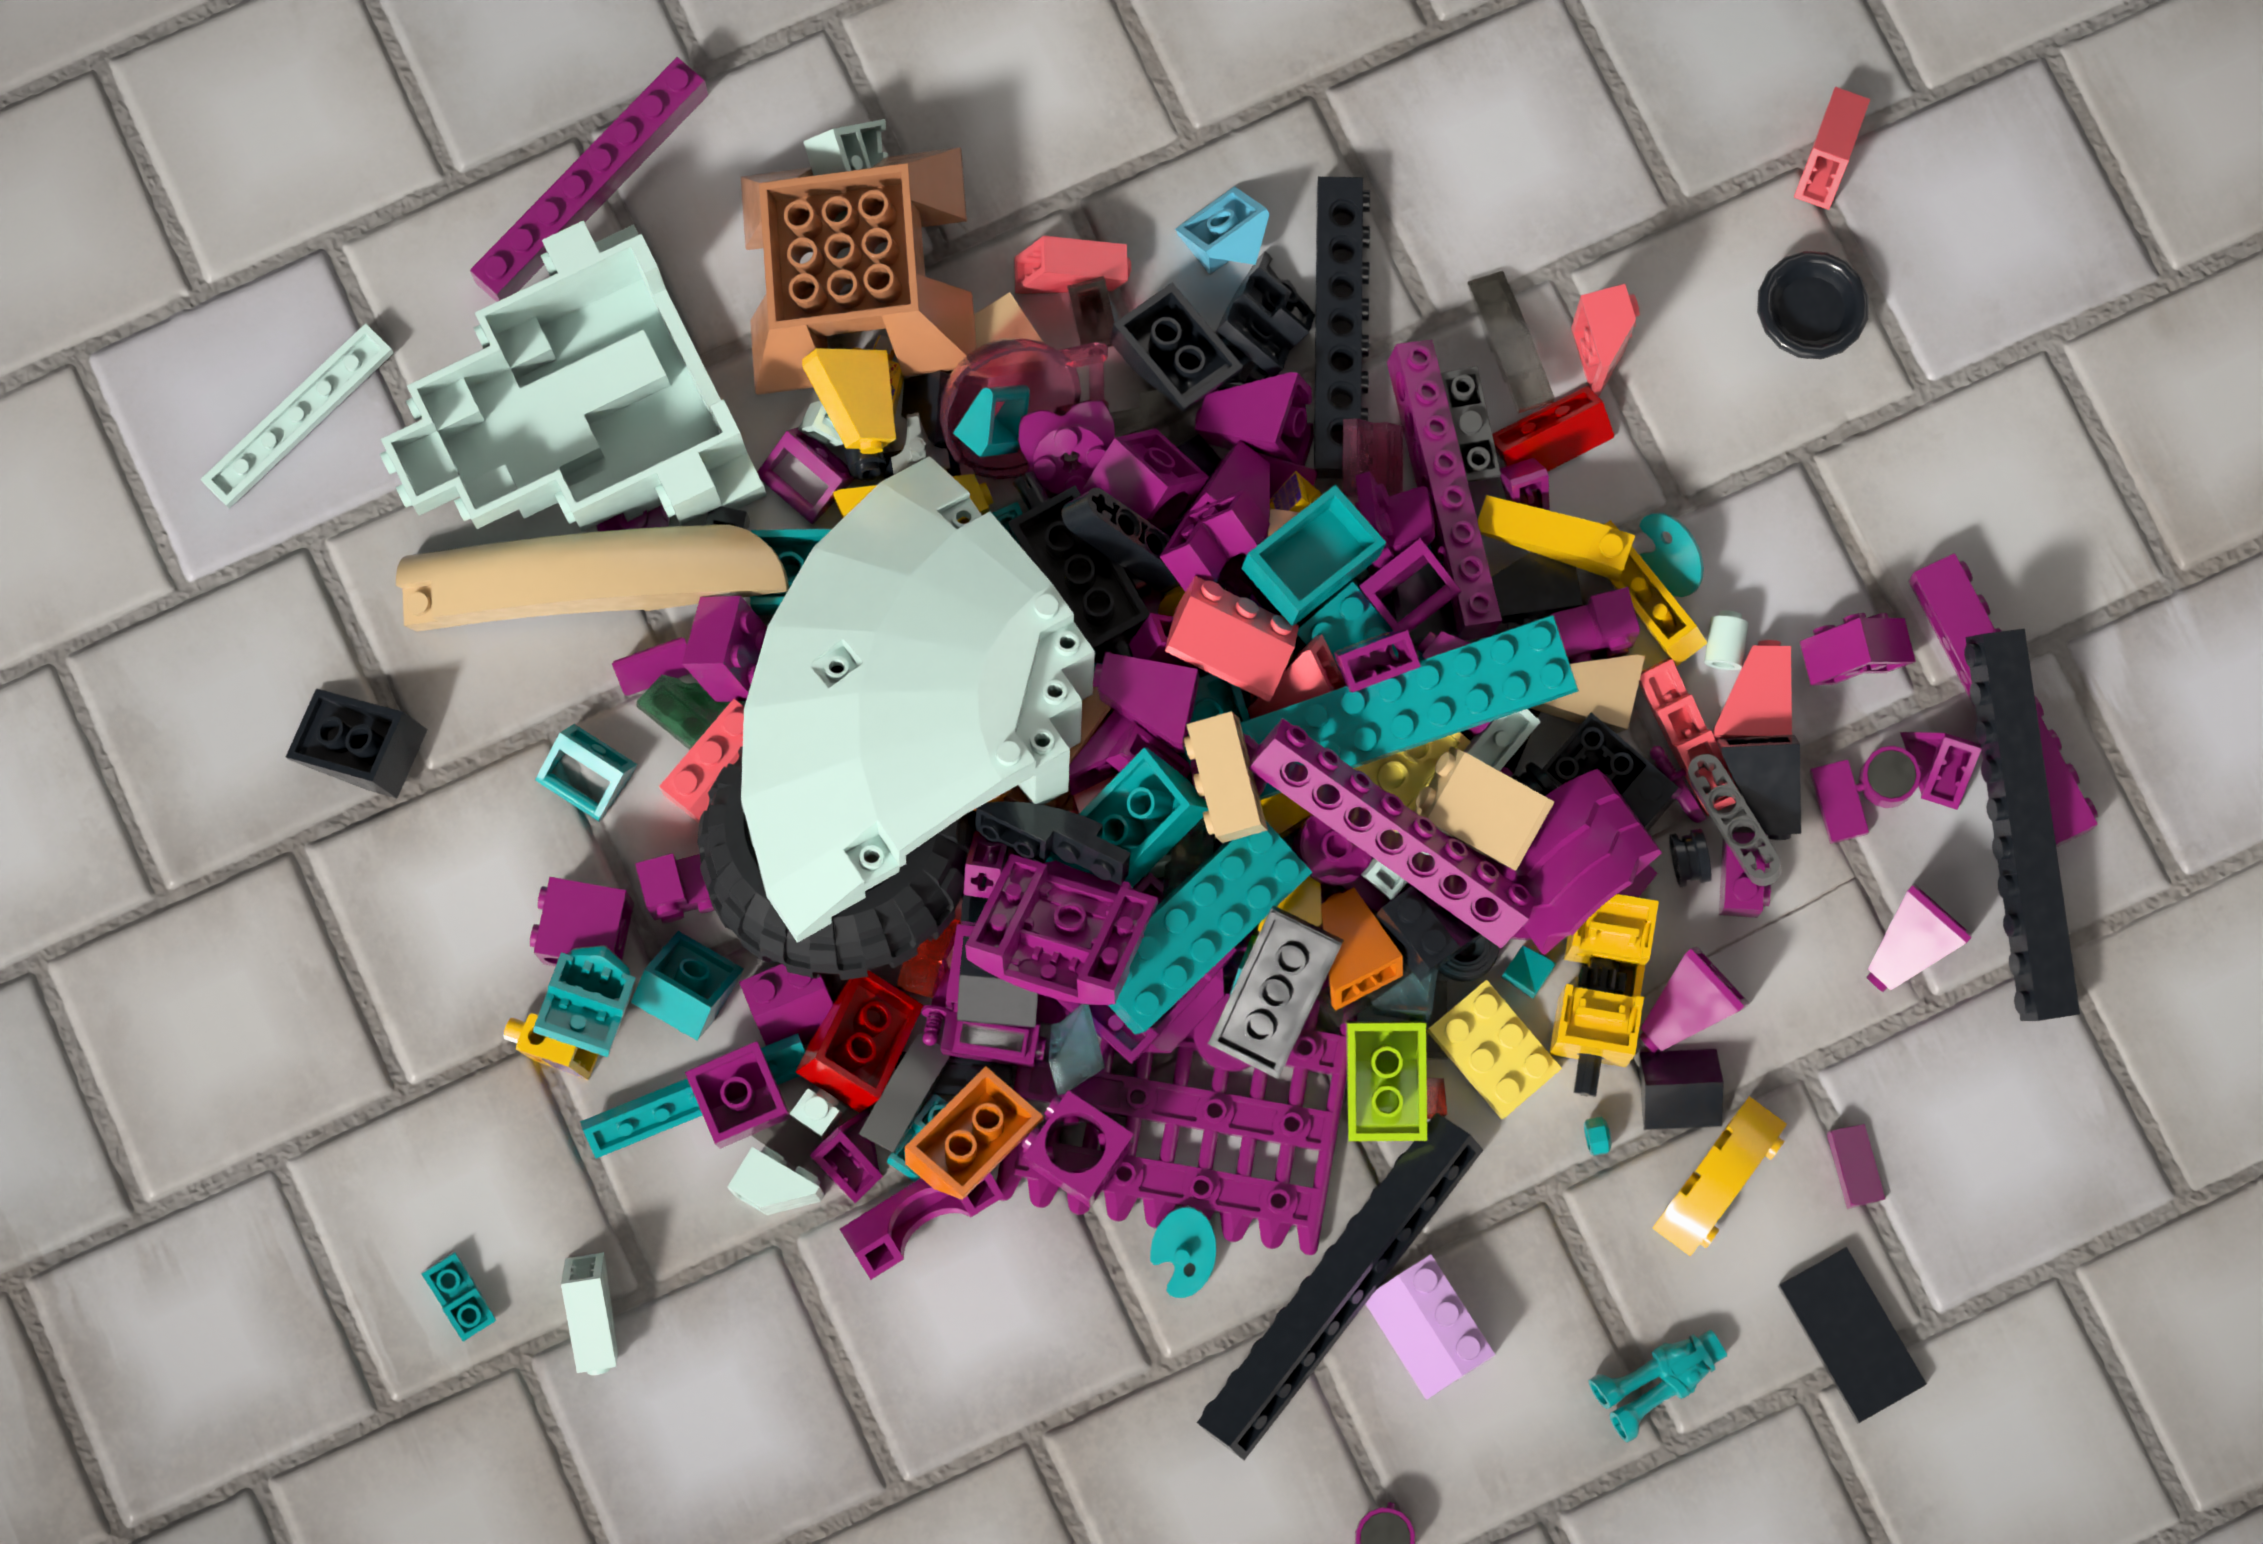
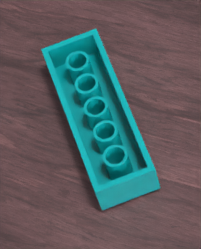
[1108,820,1313,1035]

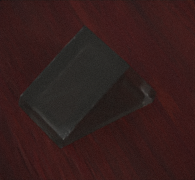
[1067,276,1115,354]

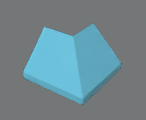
[1175,186,1270,275]

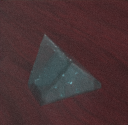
[1370,969,1438,1023]
[1049,1004,1105,1095]

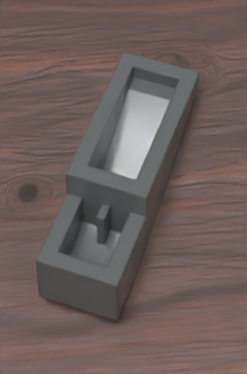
[859,1034,951,1154]

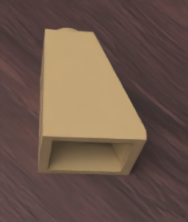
[1414,746,1554,871]

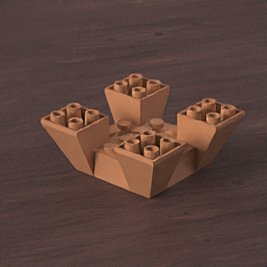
[741,147,978,395]

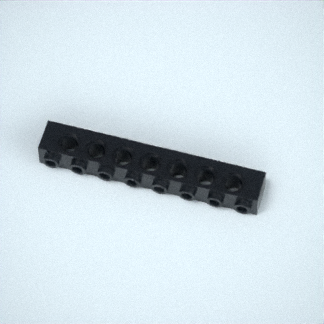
[1314,176,1370,479]

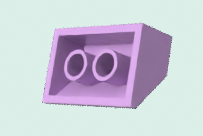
[1365,1254,1495,1400]

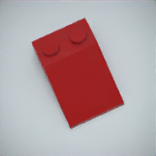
[795,970,924,1113]

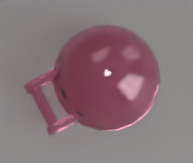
[939,337,1109,479]

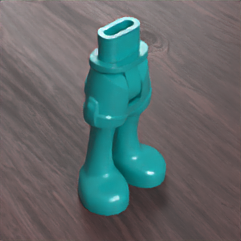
[1588,1329,1727,1443]

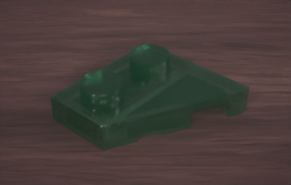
[636,674,743,750]

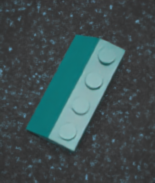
[1045,747,1209,888]

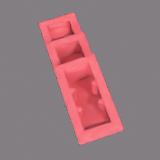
[1639,658,1738,816]

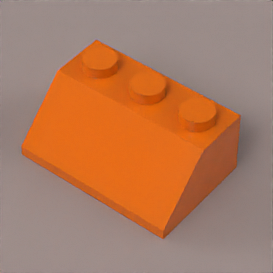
[905,1066,1043,1200]

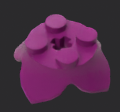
[1019,401,1115,498]

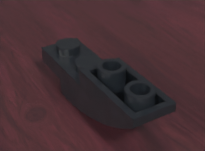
[975,801,1131,885]

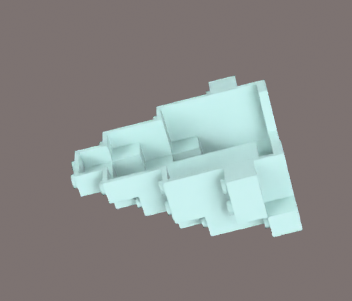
[380,220,767,532]

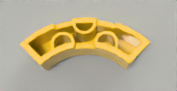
[1652,1096,1787,1256]

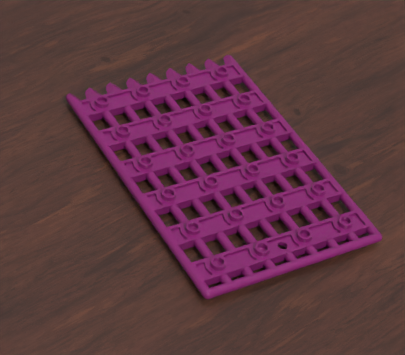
[996,748,1375,1255]

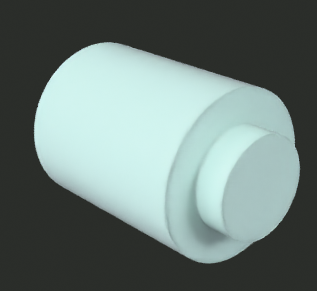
[1704,610,1749,670]

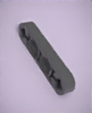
[1688,754,1781,886]

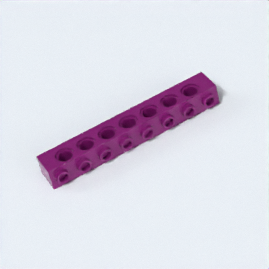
[1387,339,1502,641]
[1248,718,1535,949]

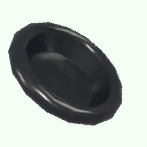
[1757,251,1869,360]

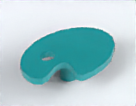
[1639,513,1704,597]
[1150,1206,1217,1298]

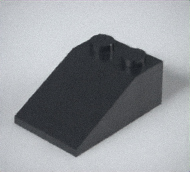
[1110,282,1243,412]
[286,688,428,799]
[1375,875,1493,982]

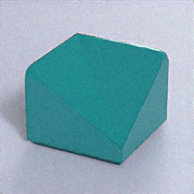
[1501,945,1556,999]

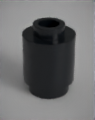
[842,444,886,481]

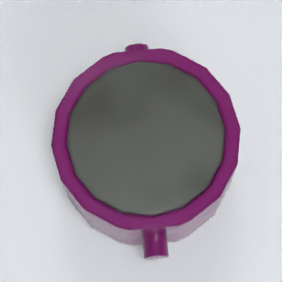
[1856,746,1923,808]
[1355,1502,1415,1544]

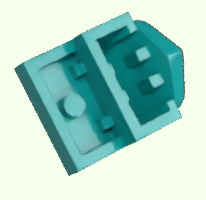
[533,945,636,1057]

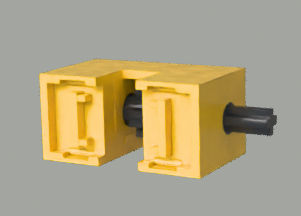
[1549,894,1659,1097]

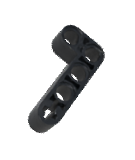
[1062,488,1184,592]

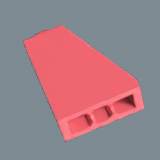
[1794,87,1870,210]
[1014,236,1131,294]
[1247,634,1346,719]
[1712,640,1792,743]

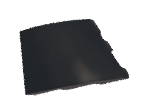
[1217,251,1315,377]

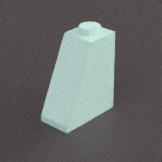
[561,1252,618,1375]

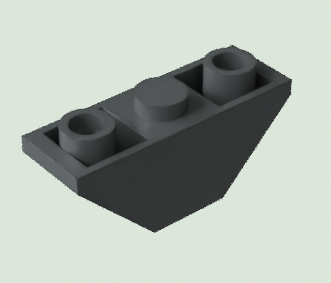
[1441,366,1501,482]

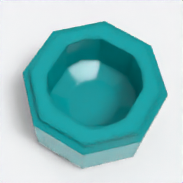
[1584,1116,1612,1156]

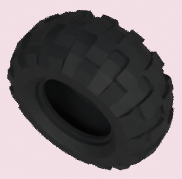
[697,746,976,980]

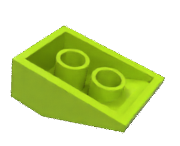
[1346,1021,1427,1141]

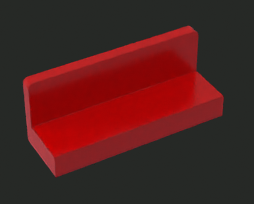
[1492,386,1614,472]

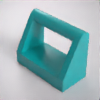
[953,385,1030,457]
[535,724,638,822]

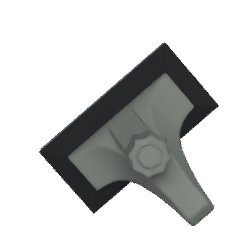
[884,413,961,479]

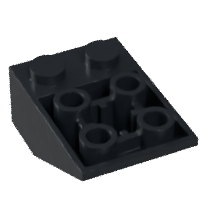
[1542,712,1683,832]

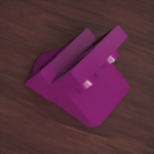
[1355,471,1435,576]

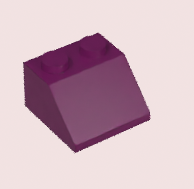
[739,964,833,1046]
[685,1041,792,1149]

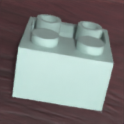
[727,1146,825,1215]

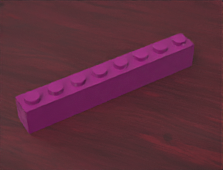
[470,57,708,302]
[1908,553,2098,848]

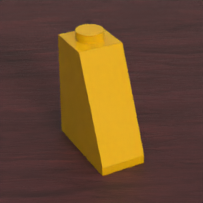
[802,348,896,454]

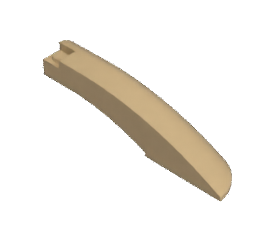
[396,524,789,632]

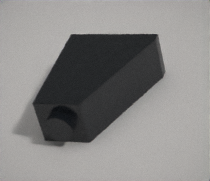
[1491,552,1582,624]
[1718,735,1801,840]

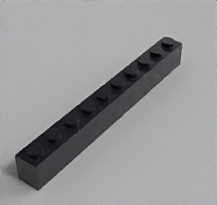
[1964,628,2080,1021]
[1196,1112,1483,1461]

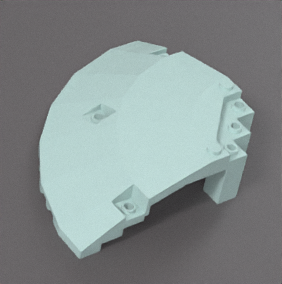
[741,456,1095,943]

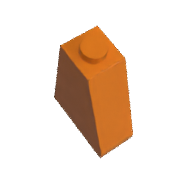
[1321,887,1403,1011]

